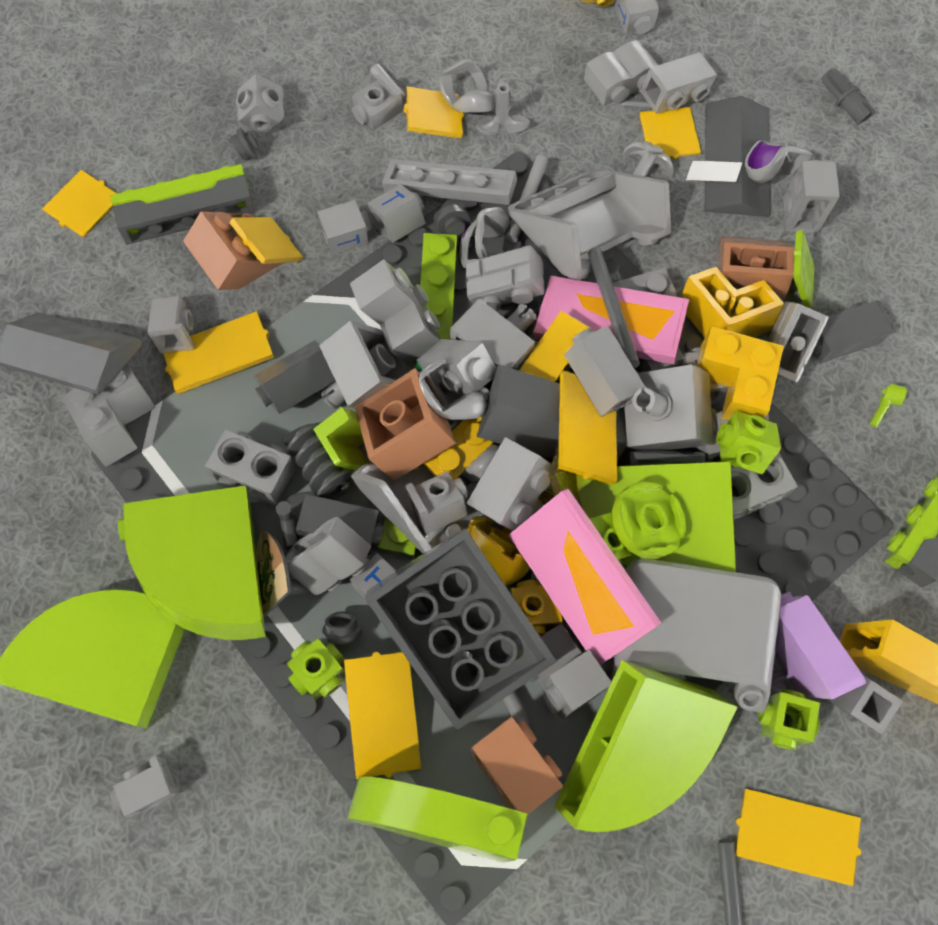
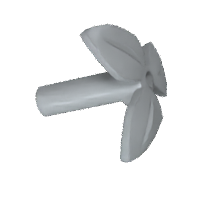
[475,83,530,135]
[623,141,674,179]

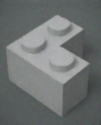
[350,259,441,366]
[61,363,156,467]
[467,437,556,531]
[530,623,611,720]

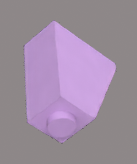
[775,592,866,699]

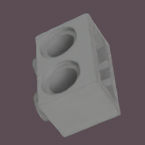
[783,160,840,232]
[204,430,296,507]
[731,452,798,521]

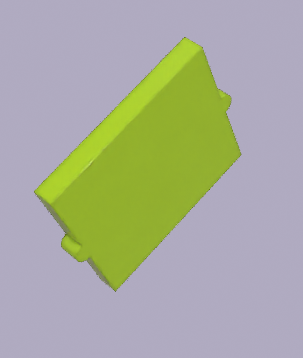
[793,230,815,309]

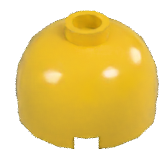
[466,516,531,585]

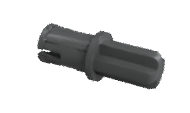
[821,68,875,125]

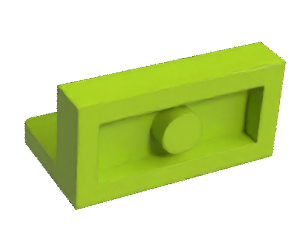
[313,407,368,471]

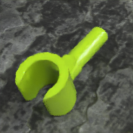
[869,384,907,428]

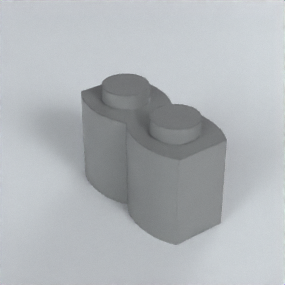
[584,40,658,106]
[286,517,371,595]

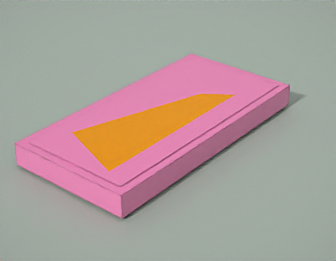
[534,276,689,365]
[509,489,661,665]

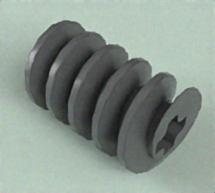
[283,422,354,500]

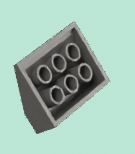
[365,528,557,730]

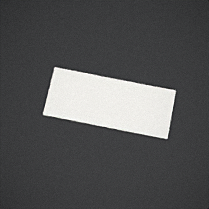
[686,161,743,182]

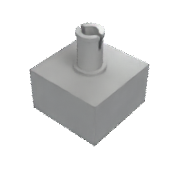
[450,299,537,390]
[319,321,410,409]
[625,364,713,451]

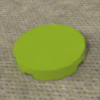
[612,481,686,560]

